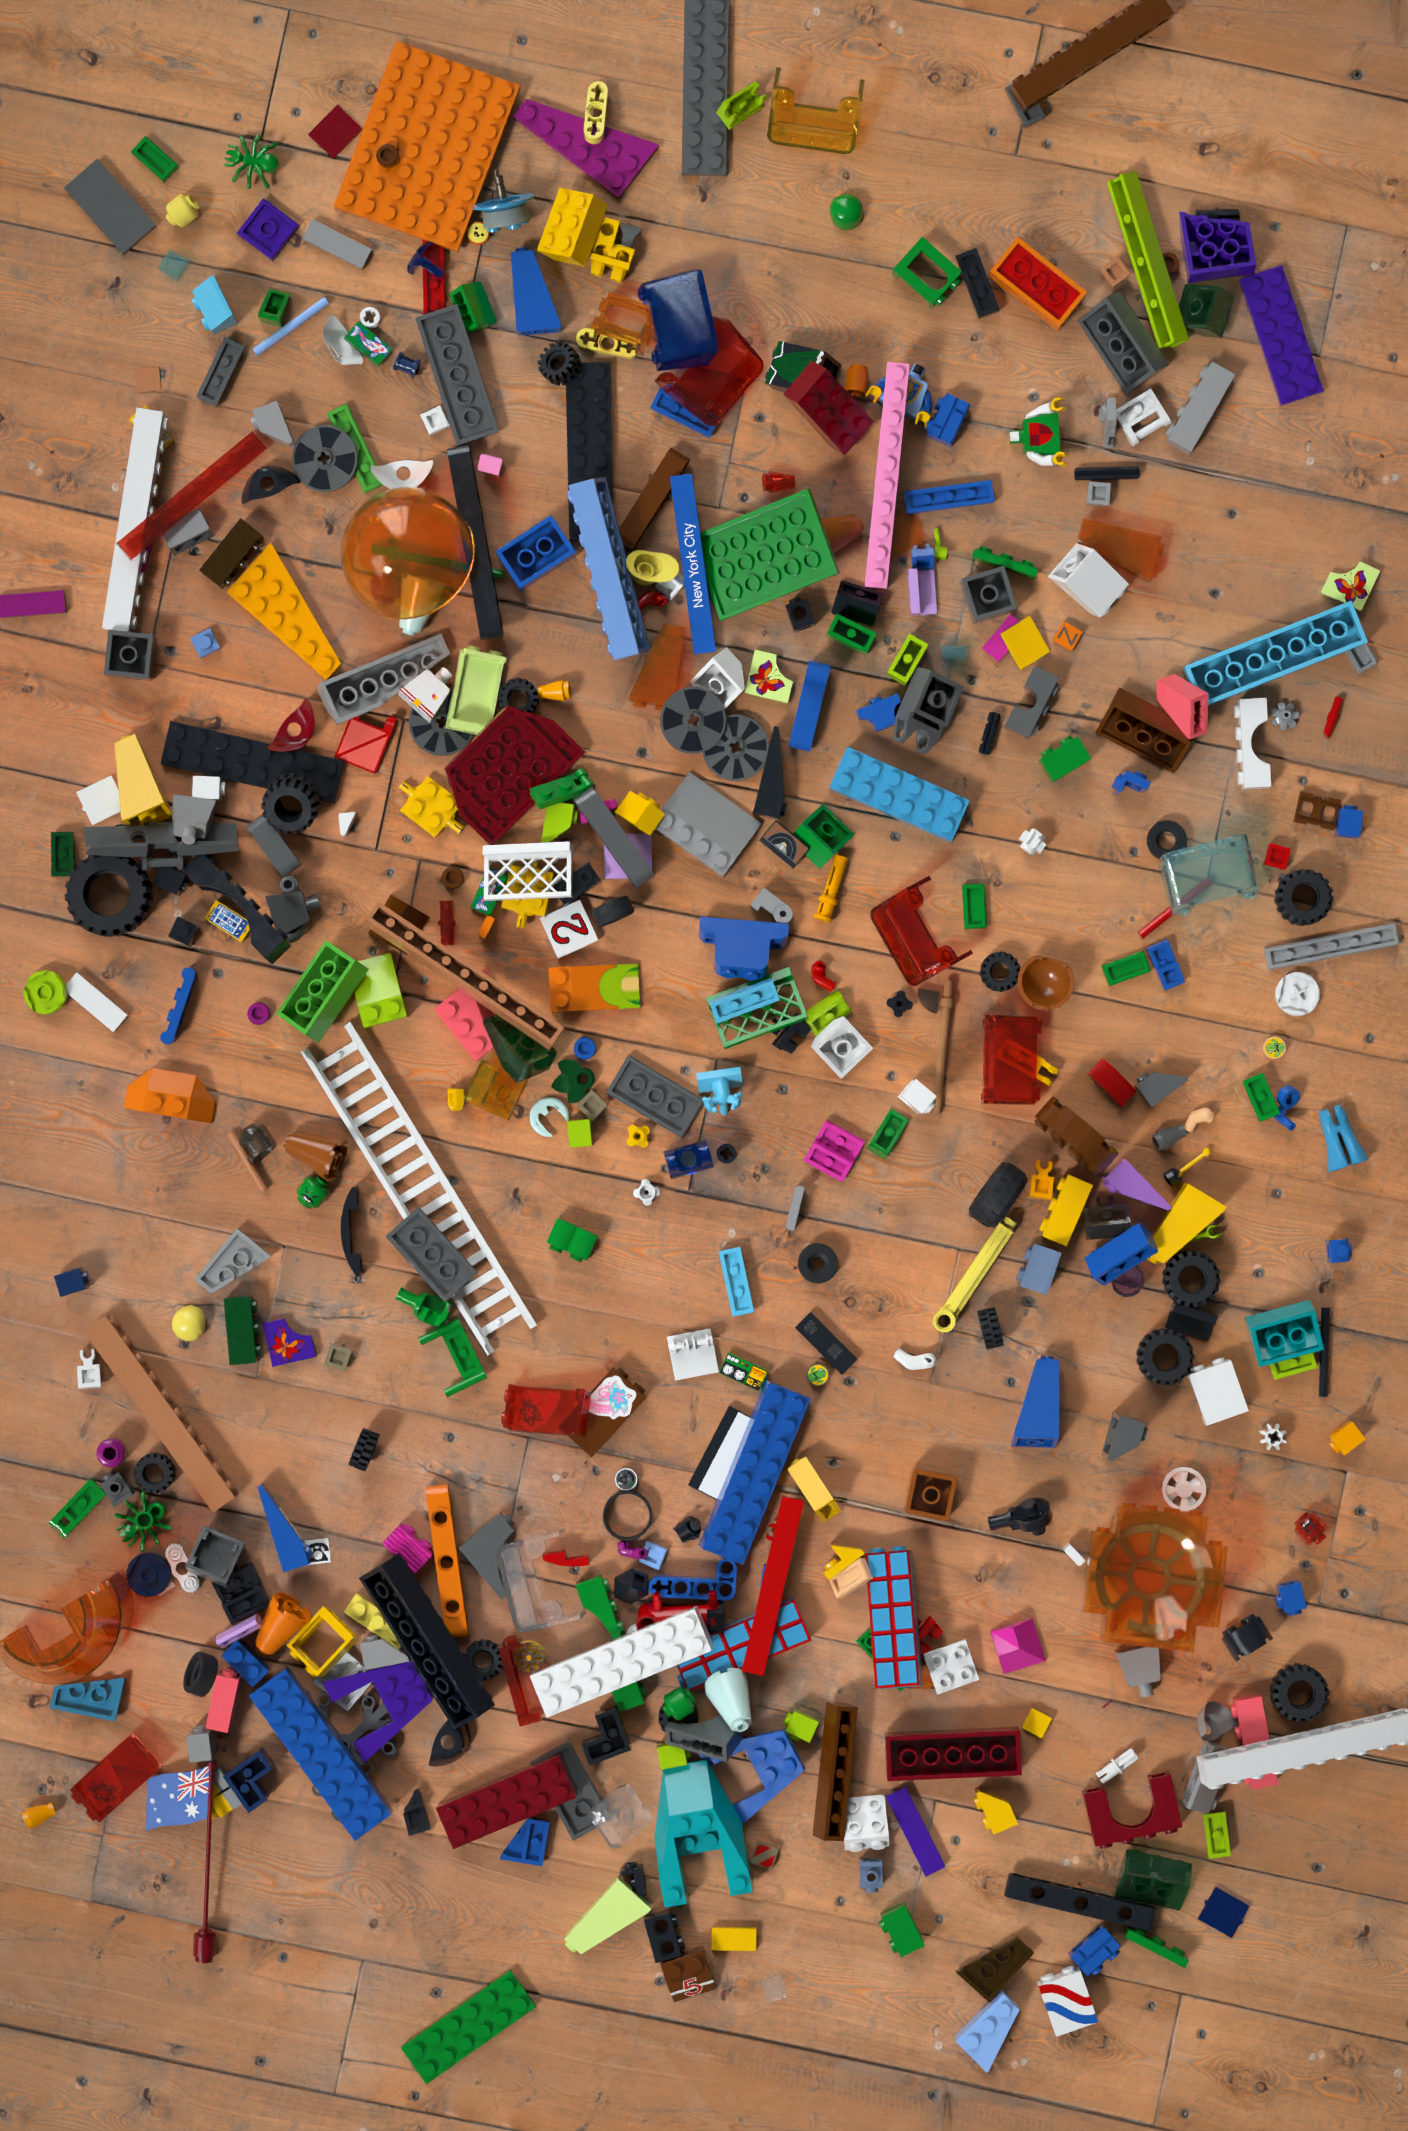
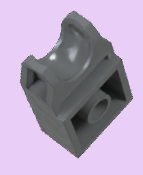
[893,667,964,754]

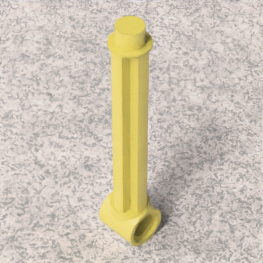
[932,1217,1017,1332]

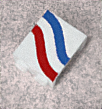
[1037,1966,1098,2037]

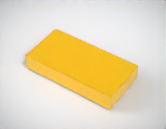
[711,1927,756,1951]

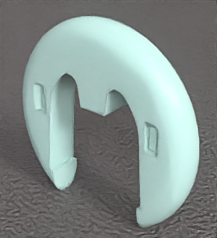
[530,1097,569,1137]

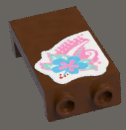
[559,1367,646,1458]

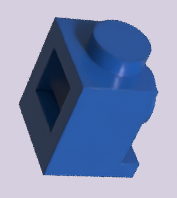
[1325,1238,1352,1263]

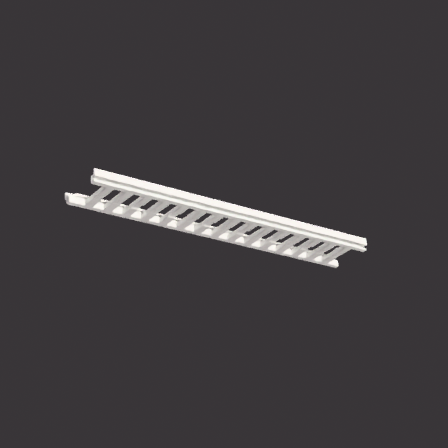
[301,1022,537,1356]

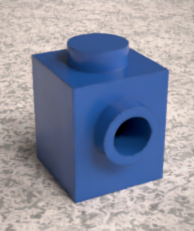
[1275,1580,1307,1616]

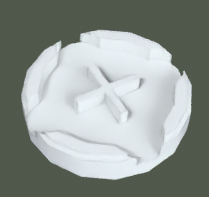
[1275,972,1320,1016]

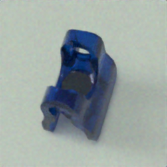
[663,1139,714,1180]

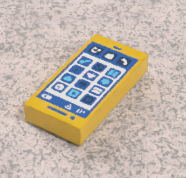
[204,900,250,942]

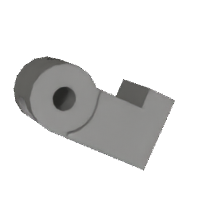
[750,888,793,924]

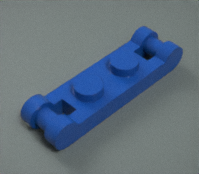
[160,967,198,1045]

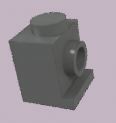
[100,1471,135,1507]

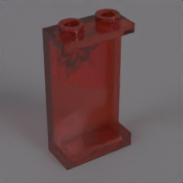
[501,1384,591,1437]
[498,1635,543,1727]
[70,1733,162,1823]

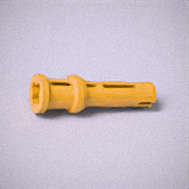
[813,855,848,923]

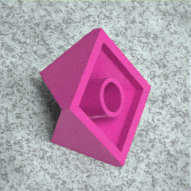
[990,1618,1046,1674]

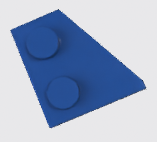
[500,1817,550,1866]

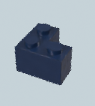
[223,1747,275,1813]

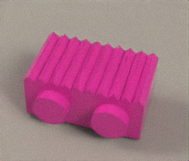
[382,1522,433,1574]

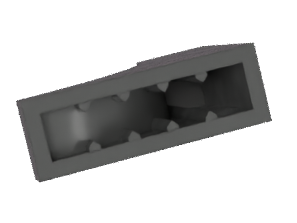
[459,1512,515,1600]
[665,1715,750,1762]

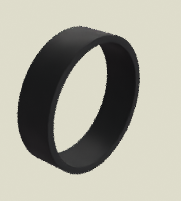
[603,1490,652,1541]

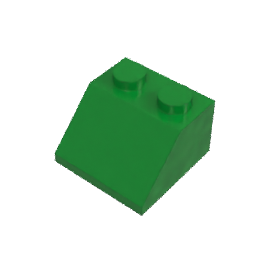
[793,804,855,869]

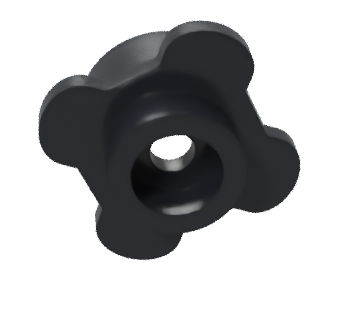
[886,991,913,1017]

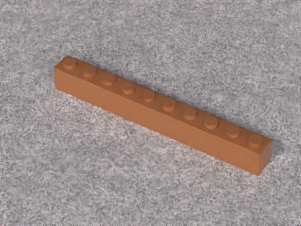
[364,901,564,1050]
[84,1315,237,1513]

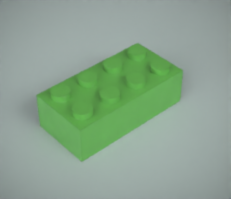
[276,940,369,1043]

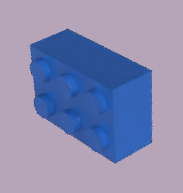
[495,515,577,592]

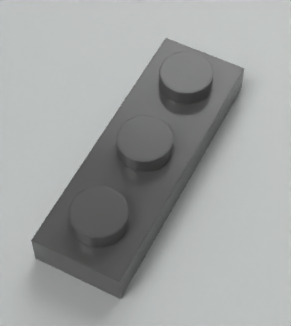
[196,337,245,408]

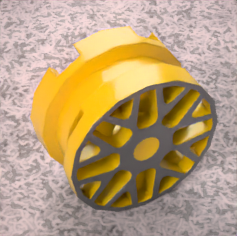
[513,1640,545,1673]

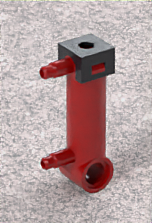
[636,1590,725,1632]

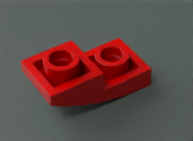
[1088,1058,1136,1107]

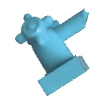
[696,1067,743,1115]

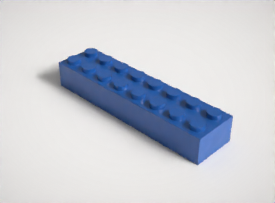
[699,1380,810,1565]
[249,1666,393,1841]

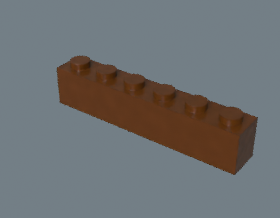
[813,1702,858,1841]

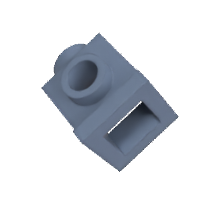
[859,1858,883,1893]

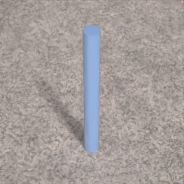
[253,297,329,356]

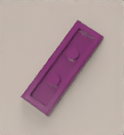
[0,590,66,618]

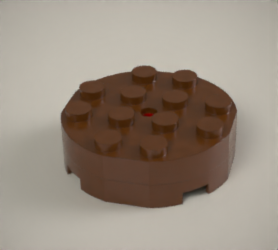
[1034,1096,1119,1176]

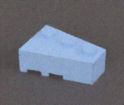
[954,1989,1019,2073]

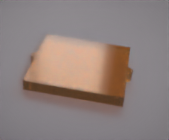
[890,511,926,559]

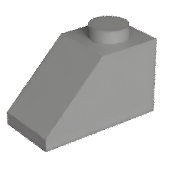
[251,401,295,447]
[360,1635,410,1670]

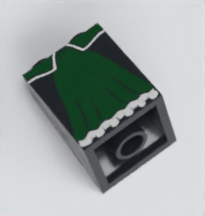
[765,341,842,393]

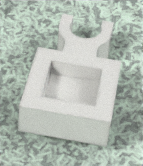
[77,1349,102,1389]

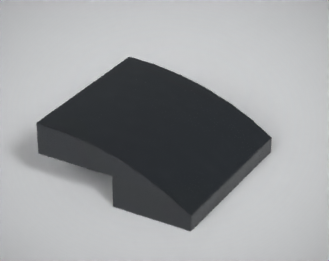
[212,1562,270,1624]

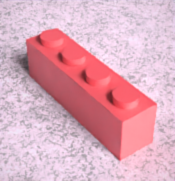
[1230,1693,1278,1790]

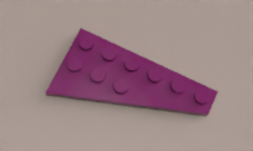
[513,99,659,199]

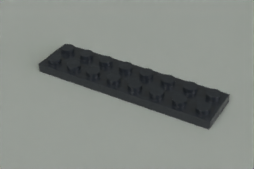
[566,362,613,541]
[160,721,344,805]

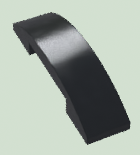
[341,1187,362,1276]

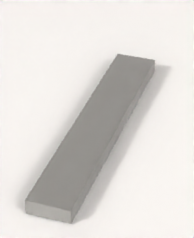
[1264,923,1400,970]

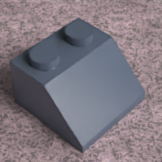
[1016,1243,1062,1295]

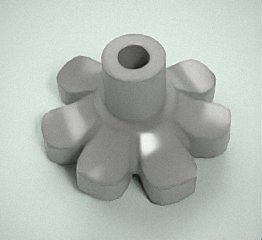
[1270,702,1299,731]

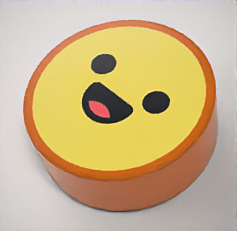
[467,222,490,245]

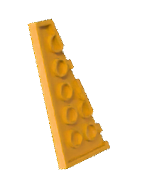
[227,542,342,680]

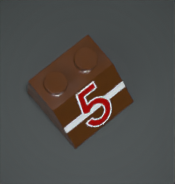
[660,1945,717,2002]

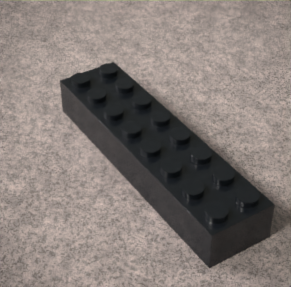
[359,1553,495,1729]

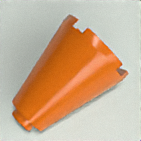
[255,1592,311,1655]

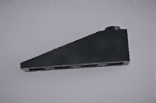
[753,726,787,820]

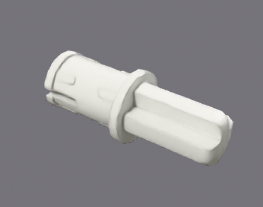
[1096,1748,1138,1784]

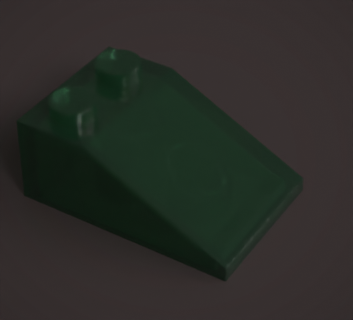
[483,1014,557,1084]

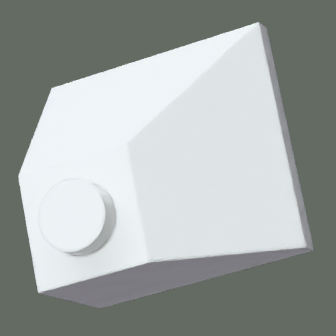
[690,647,745,710]

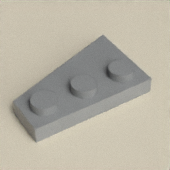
[194,1228,272,1294]

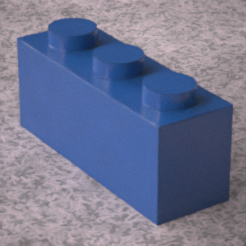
[1084,1223,1159,1286]

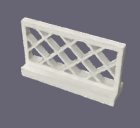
[482,842,575,901]

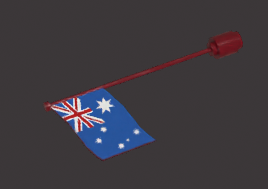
[146,1760,216,1963]

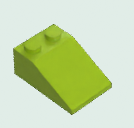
[354,953,409,1029]

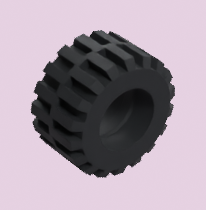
[261,773,321,834]
[1274,869,1334,926]
[1162,1251,1221,1307]
[1136,1328,1195,1385]
[1270,1663,1330,1722]

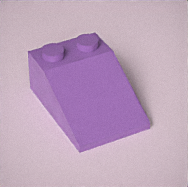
[1102,1159,1172,1210]

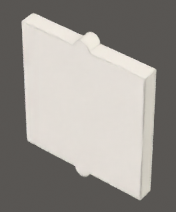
[76,776,121,825]

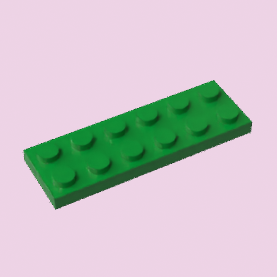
[401,1969,536,2084]

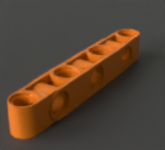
[426,1484,469,1638]

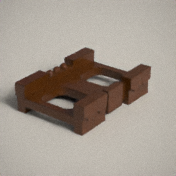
[1293,791,1341,831]

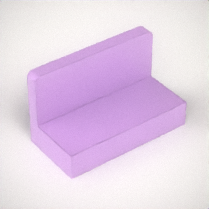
[907,568,937,616]

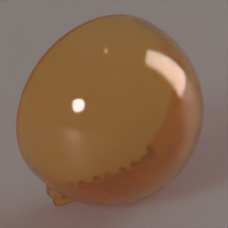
[340,485,474,619]

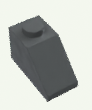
[1134,1072,1188,1107]

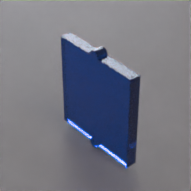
[1197,1886,1250,1938]

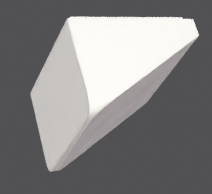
[654,572,685,601]
[338,812,357,837]

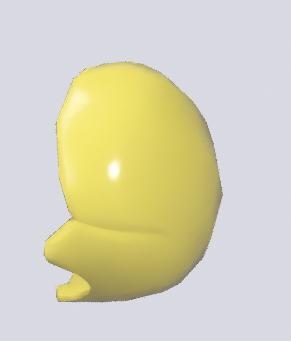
[172,1305,206,1342]

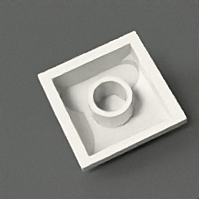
[811,1016,873,1079]

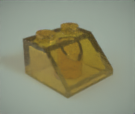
[464,1059,527,1121]

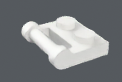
[1116,388,1171,447]

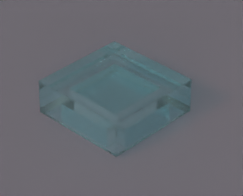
[158,250,189,281]

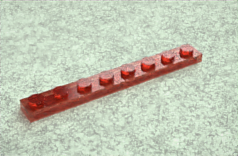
[116,431,267,561]

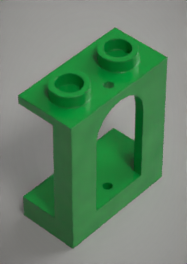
[892,237,962,309]

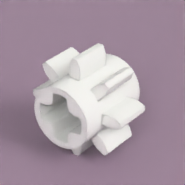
[1019,828,1047,856]
[1259,1423,1287,1450]

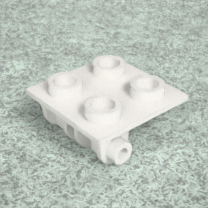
[667,1328,719,1381]
[923,1639,979,1695]

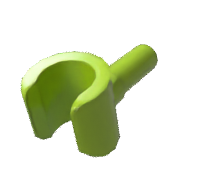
[934,528,948,560]
[1191,1224,1223,1242]

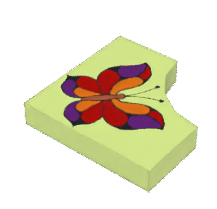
[1320,562,1380,612]
[745,650,793,704]

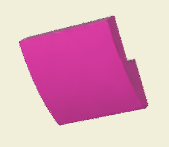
[804,1119,865,1182]

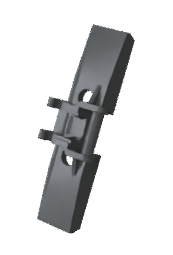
[84,822,239,871]

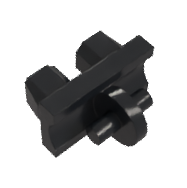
[772,1013,811,1054]

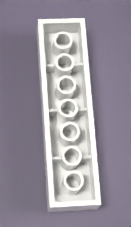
[530,1606,715,1718]

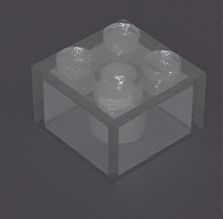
[586,1784,654,1849]

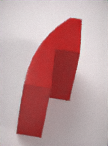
[542,1549,590,1567]

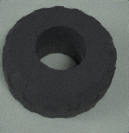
[969,1162,1028,1228]

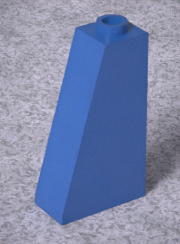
[511,247,562,336]

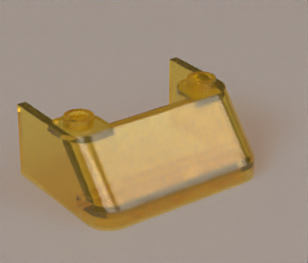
[767,67,865,154]

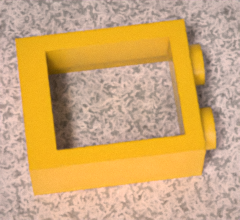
[287,1606,360,1678]

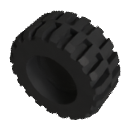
[65,855,153,937]

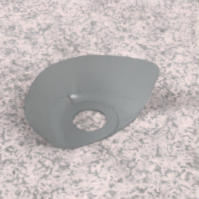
[1197,1701,1238,1741]

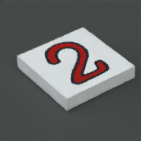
[540,900,598,959]

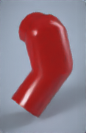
[638,590,667,611]
[811,961,836,992]

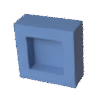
[190,628,221,659]

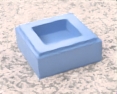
[638,1541,667,1570]

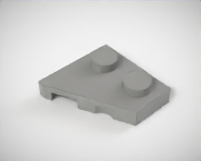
[1099,398,1117,448]

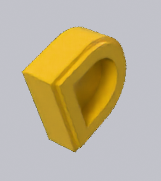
[447,1088,464,1111]

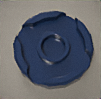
[126,1552,171,1597]

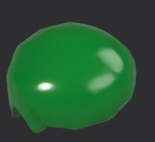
[830,194,864,230]

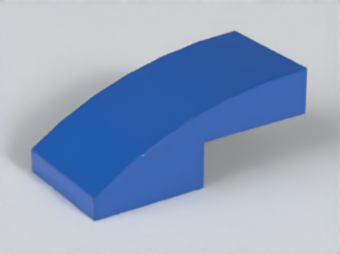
[1146,939,1185,991]

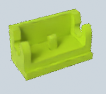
[716,81,766,130]

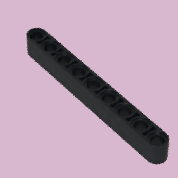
[447,444,504,640]

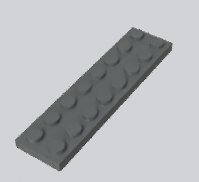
[682,0,729,176]

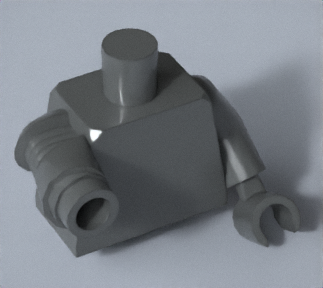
[265,876,321,944]

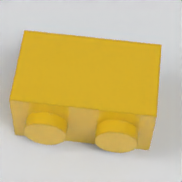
[615,791,665,836]

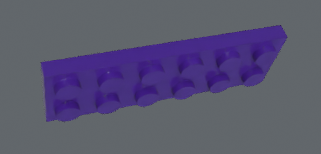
[1239,265,1324,406]

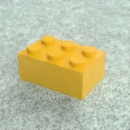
[537,188,608,267]

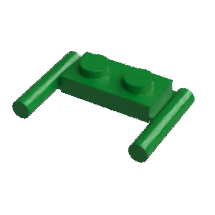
[418,1318,487,1398]

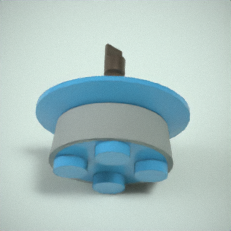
[473,169,534,232]

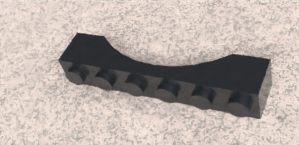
[183,854,291,964]

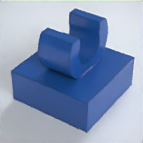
[911,544,934,570]

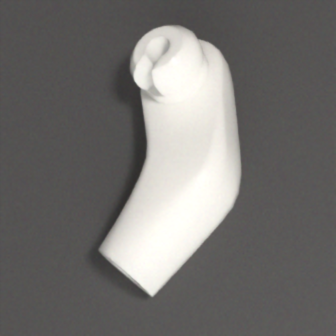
[893,1348,936,1370]

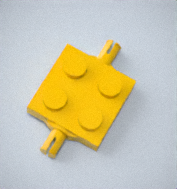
[399,776,464,838]
[501,860,555,929]

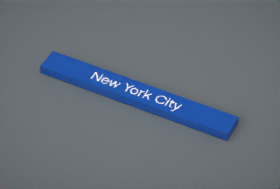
[670,474,716,654]

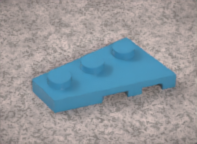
[49,1677,126,1722]

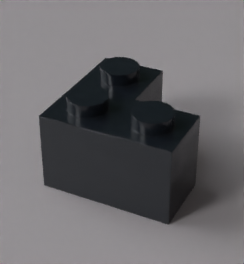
[581,1705,632,1766]

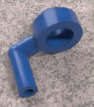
[1274,1085,1300,1131]

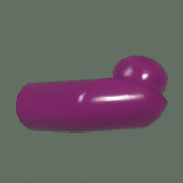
[617,1541,648,1559]

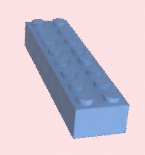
[568,477,651,660]

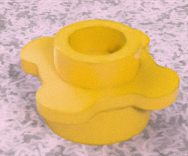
[626,1125,650,1148]

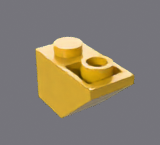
[973,1788,1018,1835]

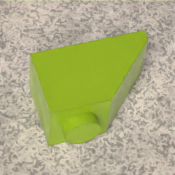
[541,803,578,843]

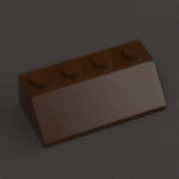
[1095,687,1194,773]

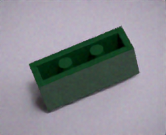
[223,1295,262,1365]

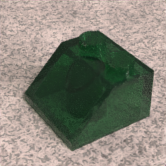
[1179,284,1235,338]

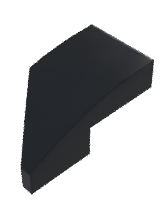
[403,1789,431,1836]

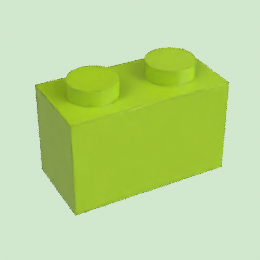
[886,634,929,686]

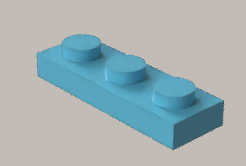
[709,978,780,1023]
[718,1247,754,1317]

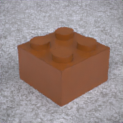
[904,1467,958,1522]

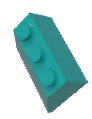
[1245,1300,1324,1367]

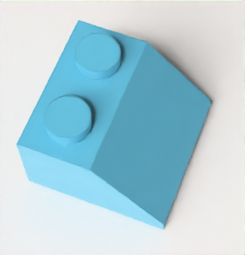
[191,275,238,335]

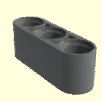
[246,814,302,878]

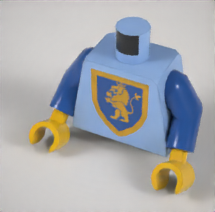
[865,363,932,428]

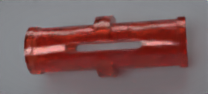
[438,901,456,946]

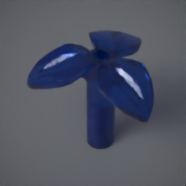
[407,242,444,279]

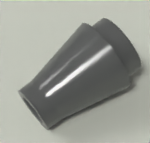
[1152,1124,1187,1151]

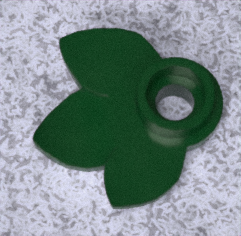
[551,1060,595,1103]

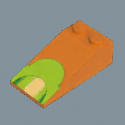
[548,964,640,1013]

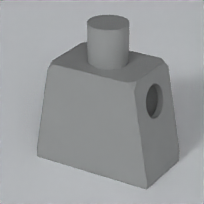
[172,794,216,845]
[1114,1642,1161,1697]

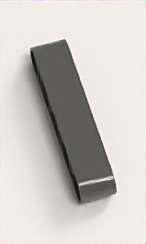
[573,787,655,889]

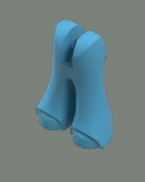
[1319,1104,1369,1173]

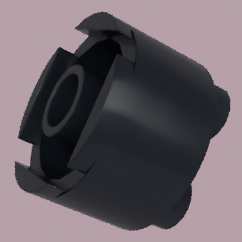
[1221,1614,1273,1662]

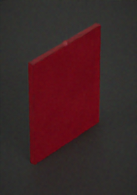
[308,104,363,159]

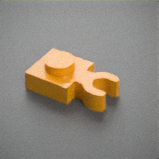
[1029,1159,1054,1200]

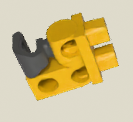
[590,217,642,283]

